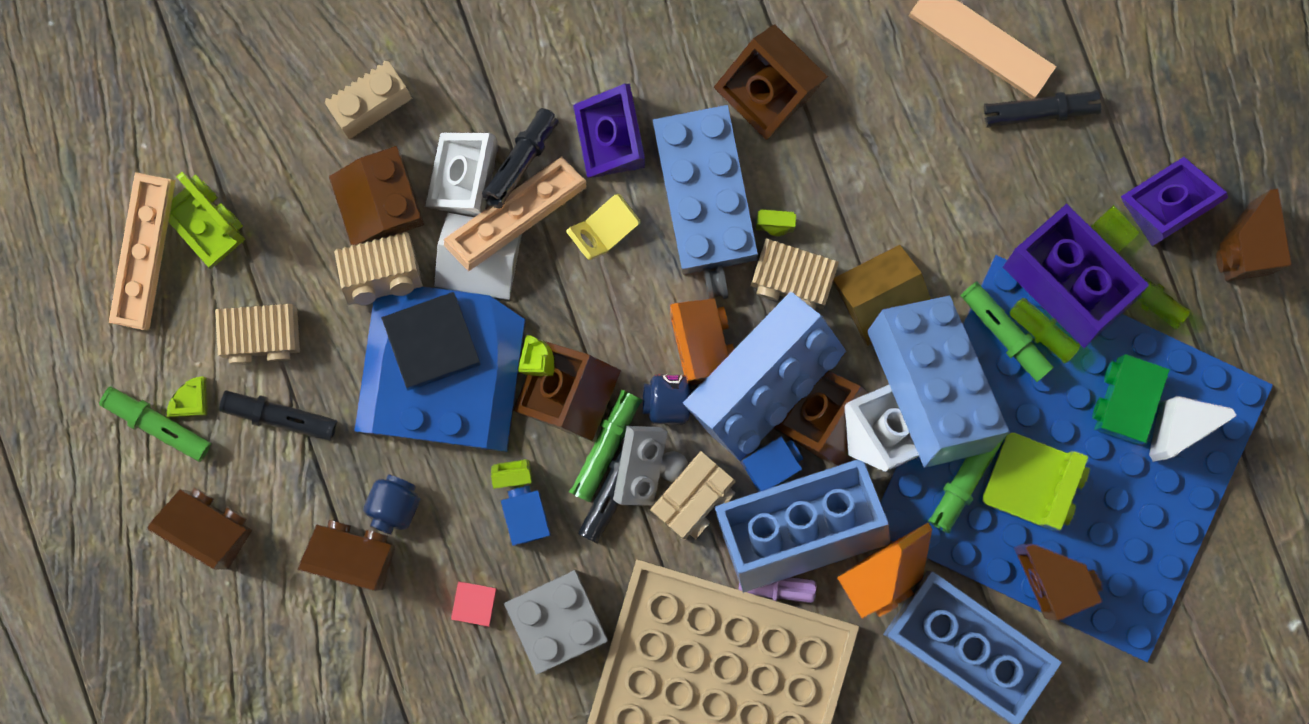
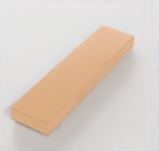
[909,0,1056,99]
[444,156,586,272]
[109,172,176,330]

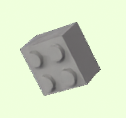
[504,570,608,675]

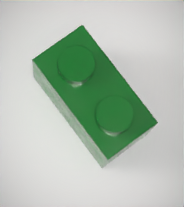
[1092,354,1170,445]

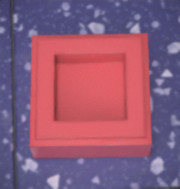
[451,581,497,627]

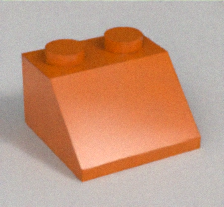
[670,299,734,386]
[837,522,932,618]

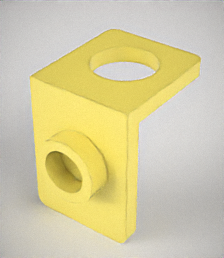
[566,194,640,260]

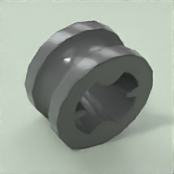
[703,265,728,299]

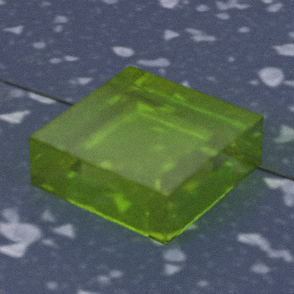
[1090,205,1140,253]

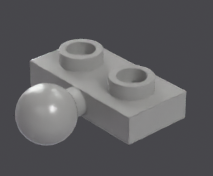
[613,426,688,505]

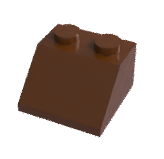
[713,24,828,140]
[329,146,425,246]
[1216,189,1291,281]
[513,341,621,441]
[773,370,868,467]
[146,487,252,570]
[298,520,396,591]
[1014,544,1103,621]

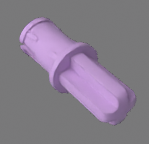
[739,577,817,603]

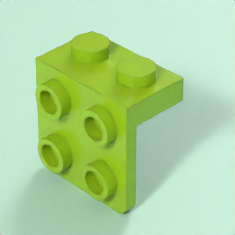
[169,172,246,269]
[983,433,1090,531]

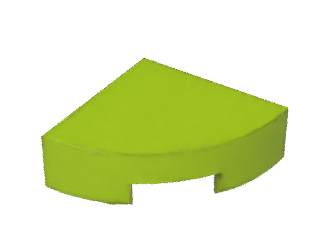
[518,335,554,376]
[167,376,208,418]

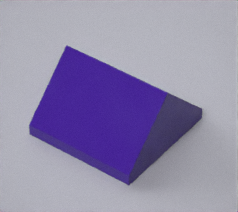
[573,83,645,178]
[1121,157,1228,246]

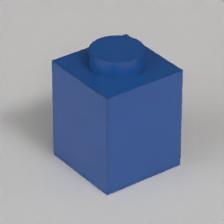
[741,436,803,492]
[500,486,552,546]

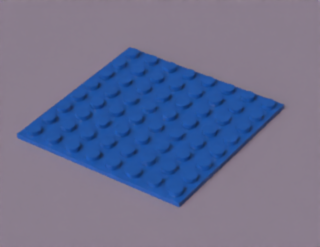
[880,255,1273,663]

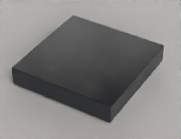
[381,292,480,391]

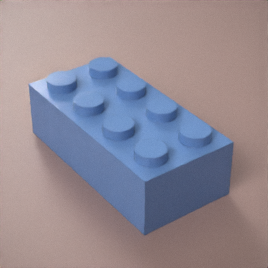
[653,105,758,275]
[683,291,846,462]
[867,295,1009,468]
[715,459,890,593]
[883,571,1062,724]

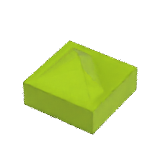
[755,210,796,237]
[491,459,532,489]

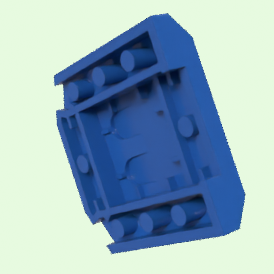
[355,286,526,452]

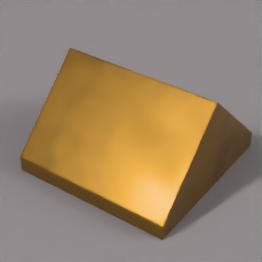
[833,245,931,346]

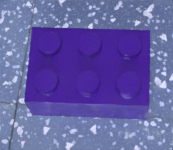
[1003,203,1149,349]

